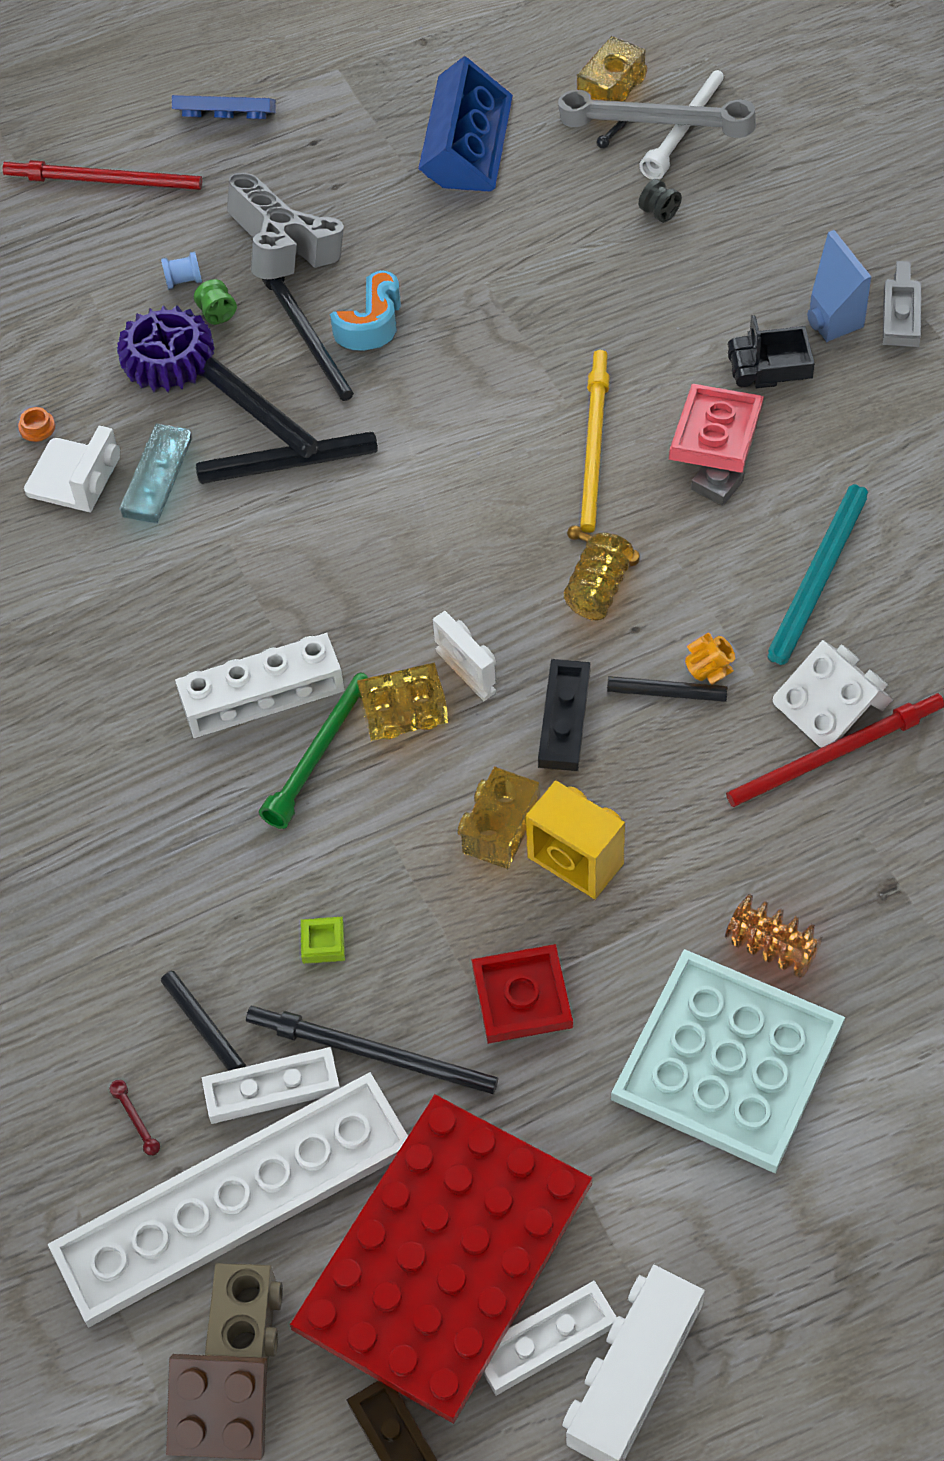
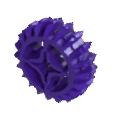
[117,305,215,393]

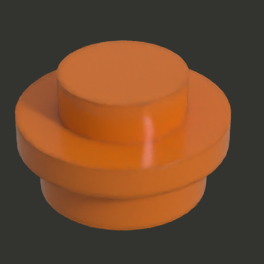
[18,407,55,442]

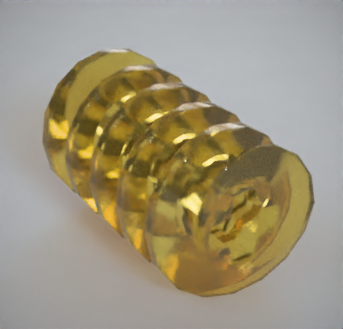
[564,533,634,621]

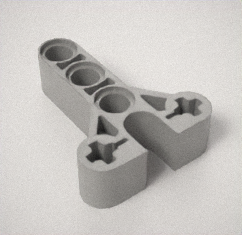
[227,173,344,279]

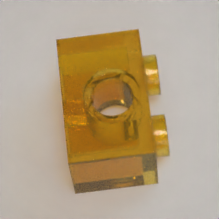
[577,36,648,102]

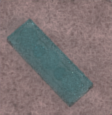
[120,423,192,524]

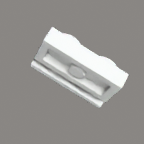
[433,611,496,701]

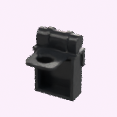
[727,315,815,389]

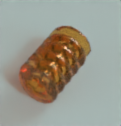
[725,894,822,978]

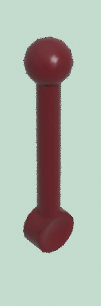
[109,1080,160,1156]

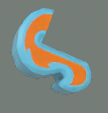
[330,270,401,351]

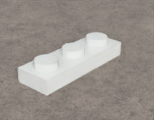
[201,1047,340,1124]
[483,1281,617,1396]

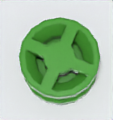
[193,279,237,325]

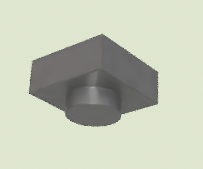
[691,466,744,506]

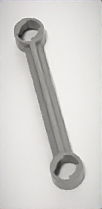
[558,90,756,138]

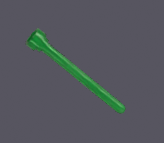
[259,672,369,829]

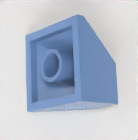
[807,230,871,342]

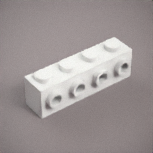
[175,633,344,738]
[562,1264,705,1461]

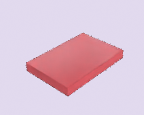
[669,384,764,473]

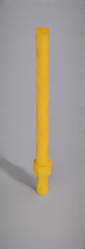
[580,350,610,533]

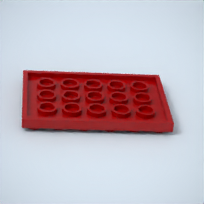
[290,1094,592,1424]

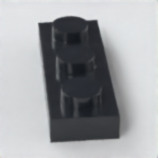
[538,659,590,771]

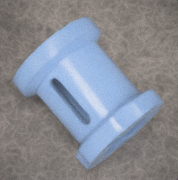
[161,251,202,290]

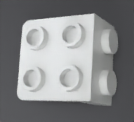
[24,426,120,513]
[773,640,893,748]

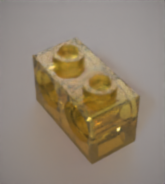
[357,662,448,741]
[457,766,540,869]

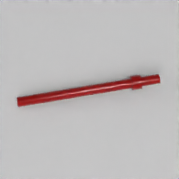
[2,160,202,190]
[726,693,944,807]

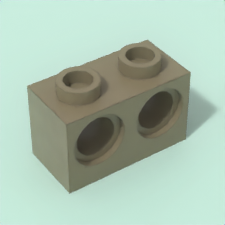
[205,1263,283,1368]

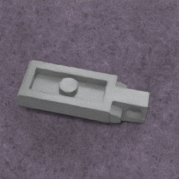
[882,261,921,347]

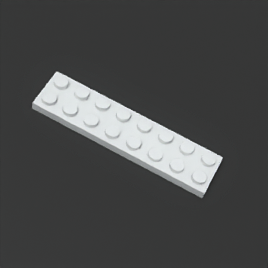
[48,1072,408,1328]

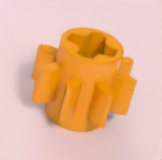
[685,632,735,685]

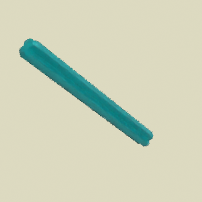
[768,484,868,665]

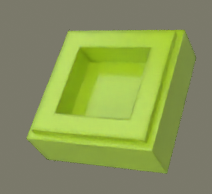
[301,916,345,964]

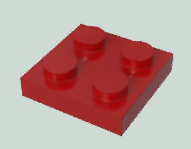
[471,944,573,1044]

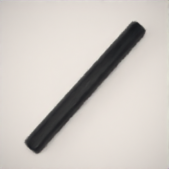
[201,357,319,458]
[196,432,378,484]

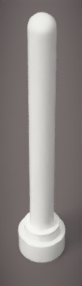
[639,70,724,180]

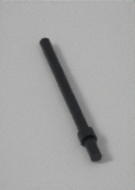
[262,276,354,401]
[246,1005,498,1094]

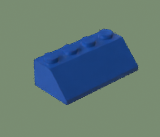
[418,56,513,192]

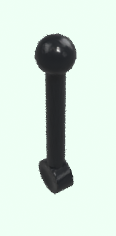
[596,121,628,149]

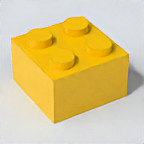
[526,780,625,900]

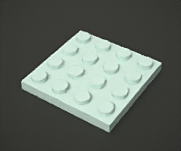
[611,949,845,1174]

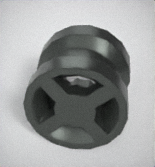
[638,179,682,223]

